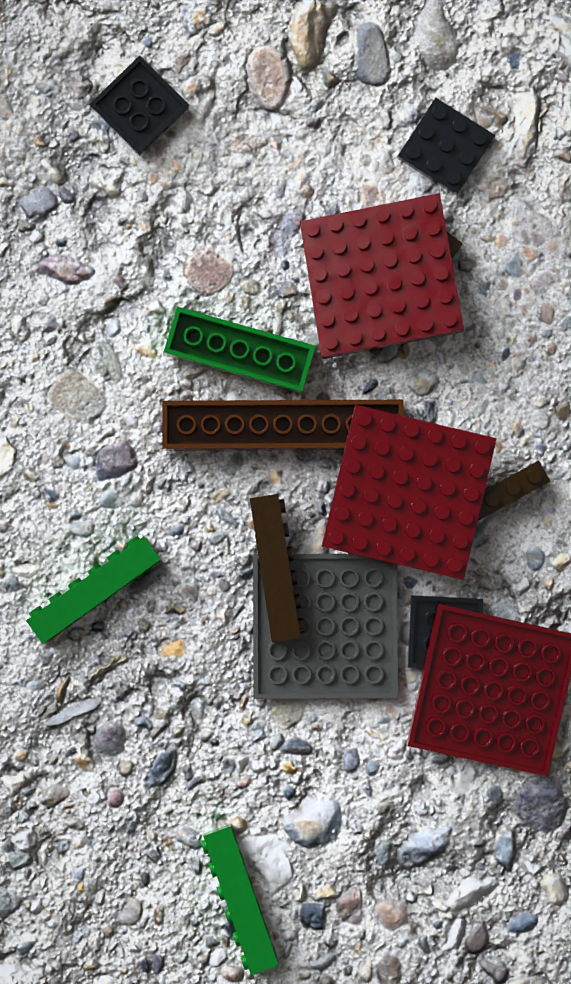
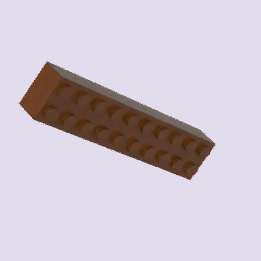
[162,399,404,451]

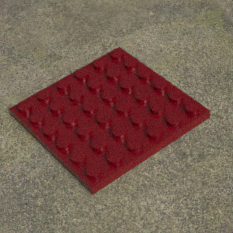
[300,193,465,359]
[321,405,497,580]
[406,603,571,777]

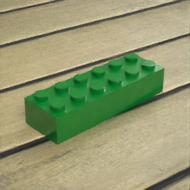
[164,306,316,395]

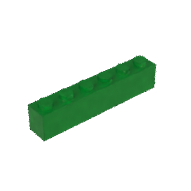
[26,536,162,644]
[201,824,279,975]

